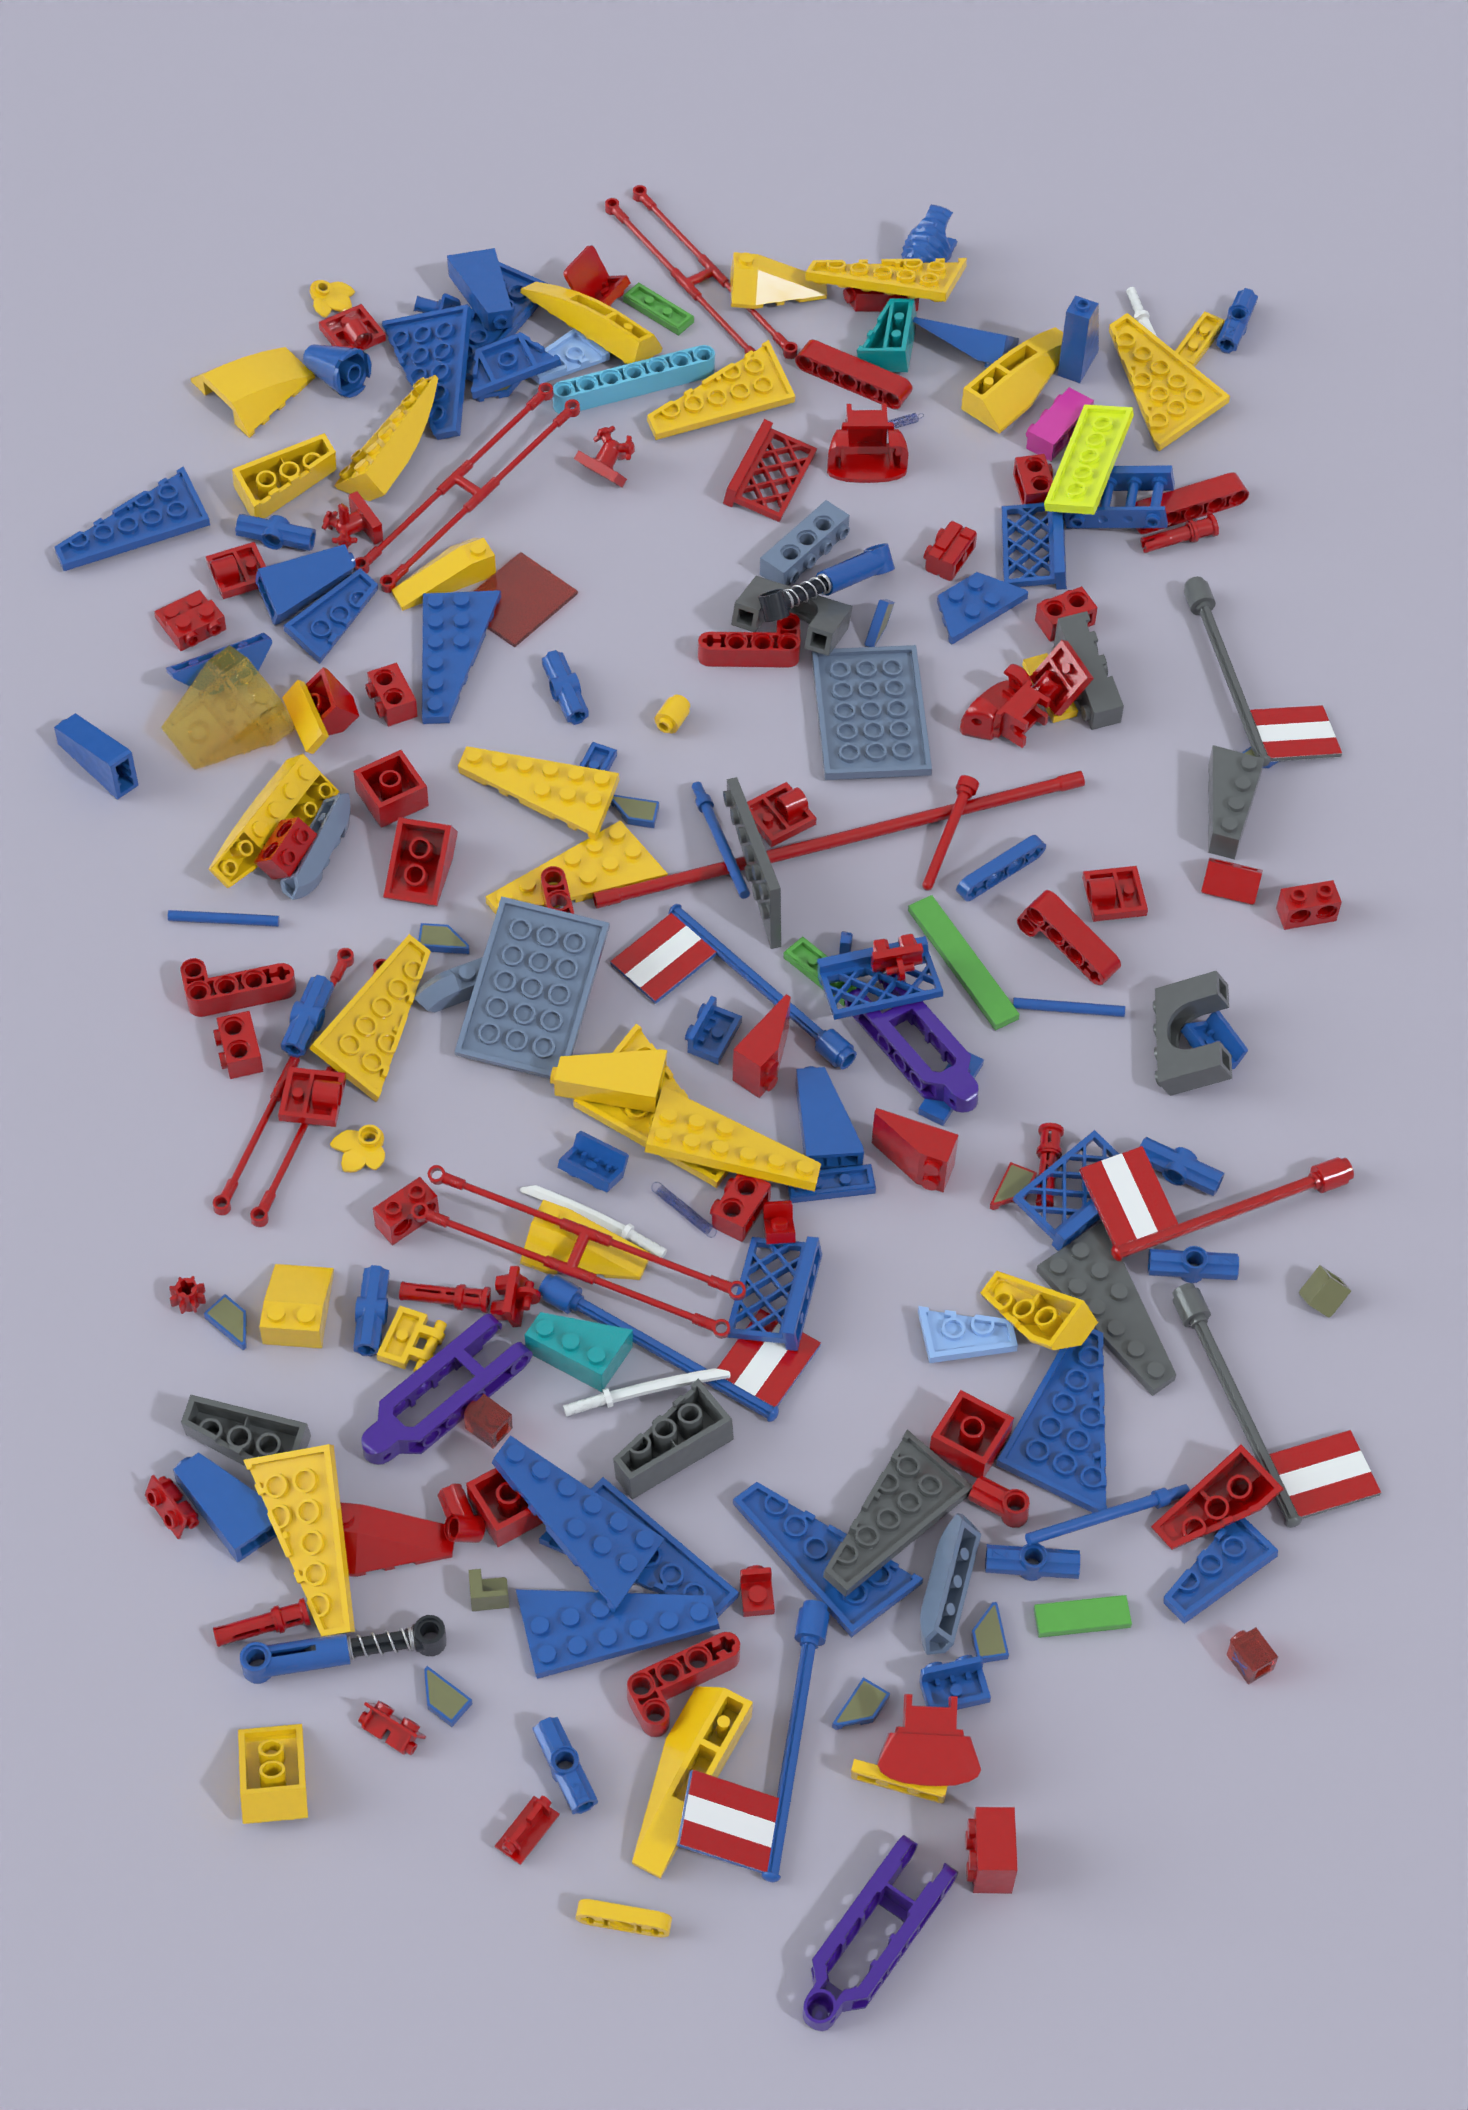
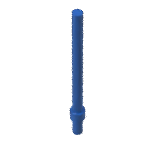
[692,782,750,899]
[1025,1484,1190,1545]

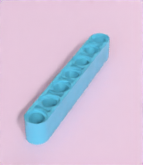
[553,345,715,414]

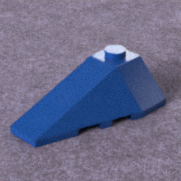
[913,317,1019,367]

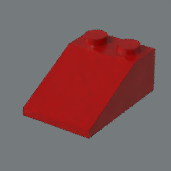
[383,817,458,906]
[732,994,791,1098]
[871,1108,959,1192]

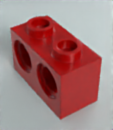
[1013,454,1053,504]
[1035,586,1098,642]
[365,662,418,727]
[254,817,317,880]
[1276,880,1342,930]
[213,1011,264,1079]
[710,1174,771,1242]
[373,1177,439,1246]

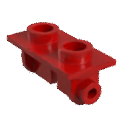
[145,1475,199,1539]
[358,1700,426,1755]
[495,1795,560,1865]

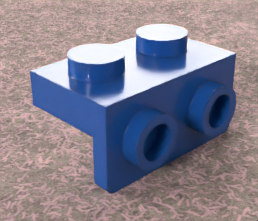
[685,996,742,1065]
[1181,1011,1248,1069]
[557,1131,629,1193]
[919,1655,991,1710]

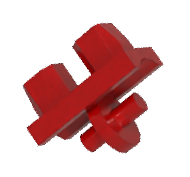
[871,934,923,981]
[490,1266,541,1327]

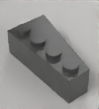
[1051,611,1124,730]
[613,1378,734,1500]

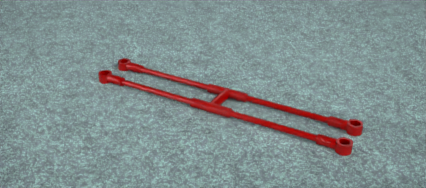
[605,185,798,359]
[354,383,580,593]
[212,948,386,1227]
[411,1165,746,1339]

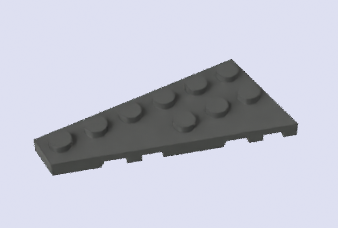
[723,777,781,949]
[1036,1221,1176,1396]
[823,1429,972,1597]

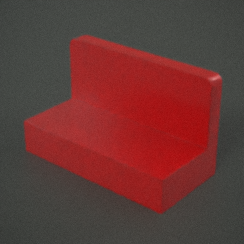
[1201,858,1263,904]

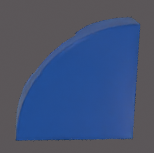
[839,931,853,954]

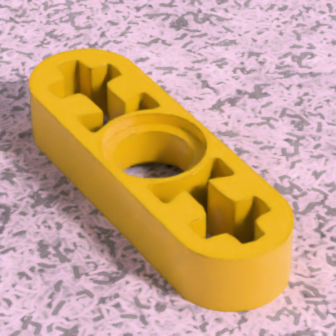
[575,1899,672,1938]

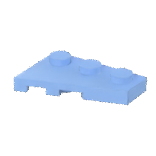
[530,329,610,384]
[918,1306,1018,1363]

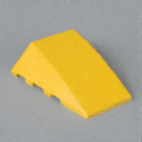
[191,347,315,438]

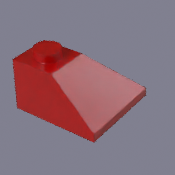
[306,667,359,735]

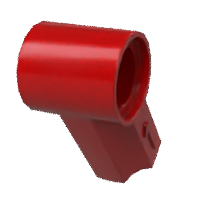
[968,1475,1030,1528]
[437,1483,485,1543]

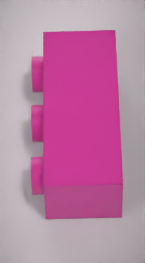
[1026,387,1094,462]

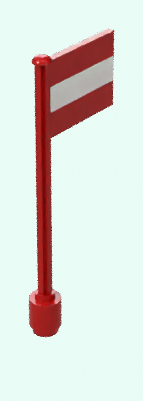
[1079,1146,1354,1262]

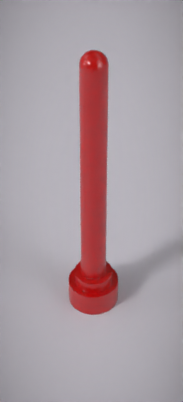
[922,775,979,891]

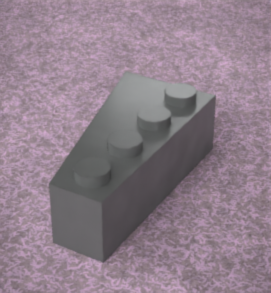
[1208,745,1265,860]
[181,1395,311,1467]

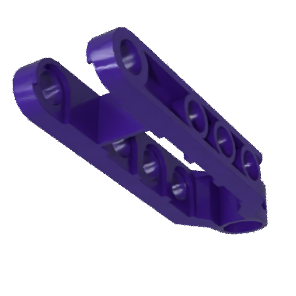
[844,973,979,1113]
[361,1313,533,1465]
[803,1835,959,2031]

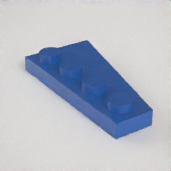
[284,568,378,664]
[1164,1518,1278,1624]

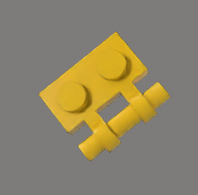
[377,1306,447,1372]

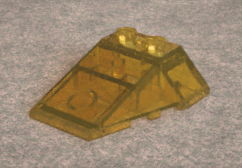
[161,645,296,770]

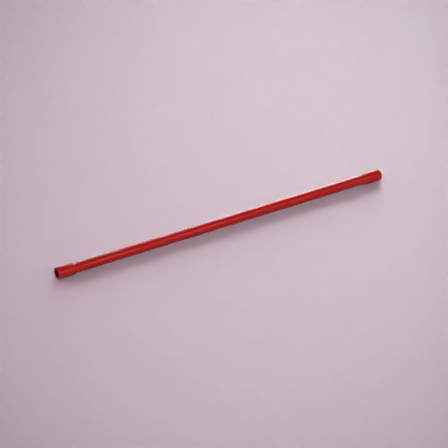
[593,771,1085,909]

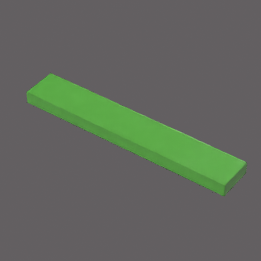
[908,895,1020,1031]

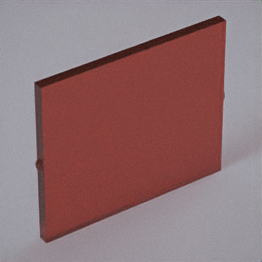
[474,552,578,647]

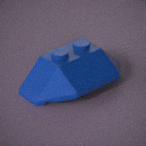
[166,633,272,695]

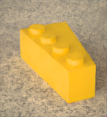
[232,433,337,518]

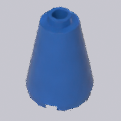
[303,344,372,398]

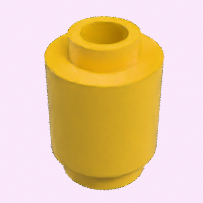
[654,694,690,733]

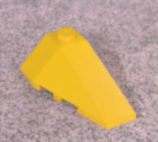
[730,252,827,309]
[391,538,496,611]
[520,1199,649,1280]
[980,1271,1098,1350]

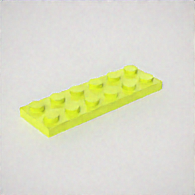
[1044,404,1134,515]

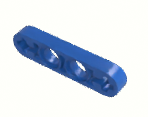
[956,835,1046,901]

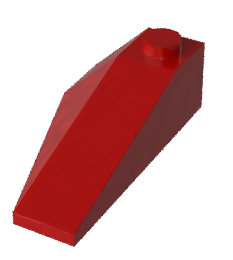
[1151,1444,1284,1550]
[340,1502,455,1577]

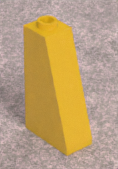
[550,1049,667,1113]

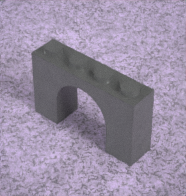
[731,576,853,656]
[1153,971,1232,1096]

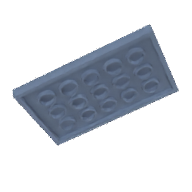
[812,645,932,780]
[454,896,610,1079]

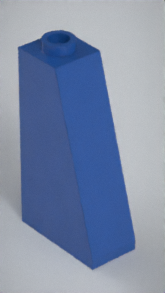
[447,248,513,331]
[1057,295,1099,383]
[255,544,356,625]
[54,713,139,800]
[795,1066,864,1170]
[173,1452,277,1563]

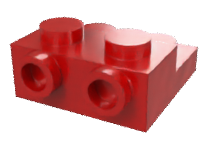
[154,590,226,651]

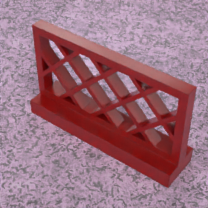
[723,419,817,522]

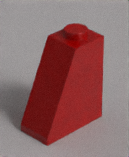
[843,287,919,312]

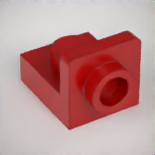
[763,1201,796,1244]
[740,1565,775,1617]

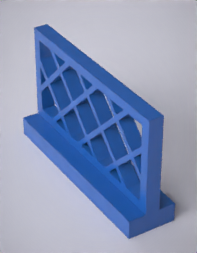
[1002,503,1067,590]
[817,936,943,1020]
[1013,1130,1119,1251]
[726,1236,822,1351]

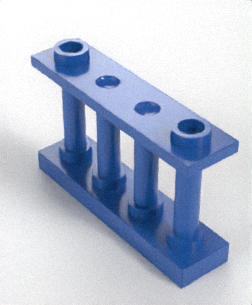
[1063,465,1175,529]

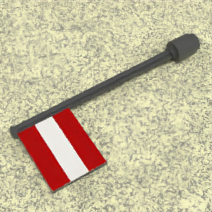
[1184,576,1342,767]
[1172,1283,1382,1528]

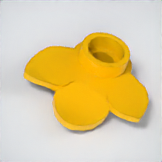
[310,280,355,318]
[330,1124,385,1173]

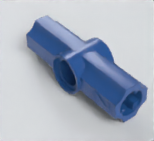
[1216,288,1258,353]
[235,514,316,551]
[542,650,589,725]
[281,975,334,1058]
[1140,1137,1225,1196]
[1148,1246,1239,1283]
[353,1265,390,1356]
[985,1543,1080,1581]
[533,1717,598,1814]

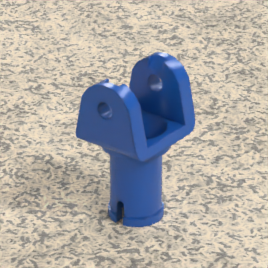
[414,293,461,313]

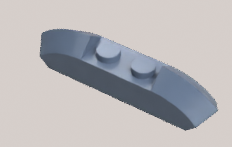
[280,793,351,900]
[414,957,483,1013]
[920,1513,981,1655]

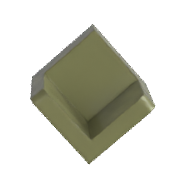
[1299,1265,1351,1318]
[468,1569,509,1611]

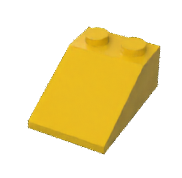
[259,1264,334,1349]
[238,1724,308,1824]

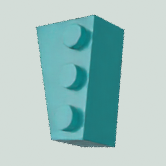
[857,298,917,372]
[524,1312,633,1392]

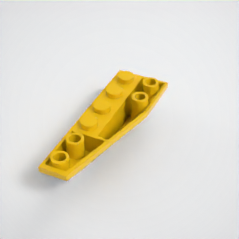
[520,282,663,364]
[961,327,1063,434]
[334,375,438,501]
[208,754,340,888]
[632,1686,753,1879]

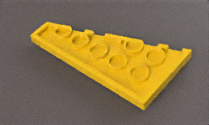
[805,258,967,302]
[647,340,796,440]
[458,746,620,841]
[485,820,668,914]
[309,934,431,1102]
[645,1086,821,1191]
[243,1444,355,1637]

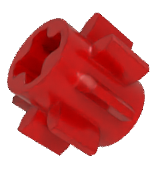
[169,1276,206,1314]

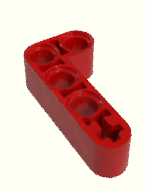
[698,613,800,668]
[1017,890,1121,986]
[180,958,296,1017]
[627,1632,740,1737]

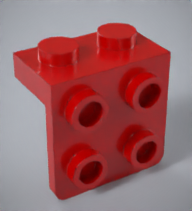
[563,245,631,307]

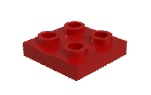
[319,304,386,350]
[206,542,266,599]
[1030,640,1094,716]
[747,782,817,848]
[1082,866,1148,922]
[278,1067,346,1127]

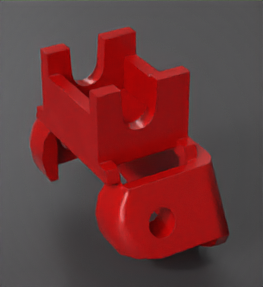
[827,403,909,483]
[960,664,1051,748]
[876,1694,981,1786]

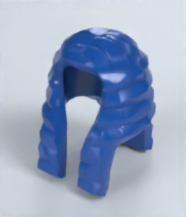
[901,204,958,263]

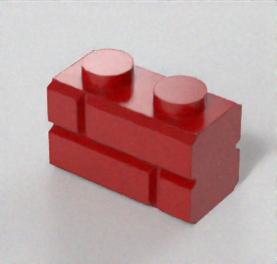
[923,521,977,581]

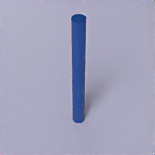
[168,910,280,927]
[1013,997,1125,1017]

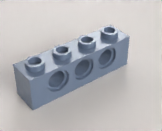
[760,500,850,586]

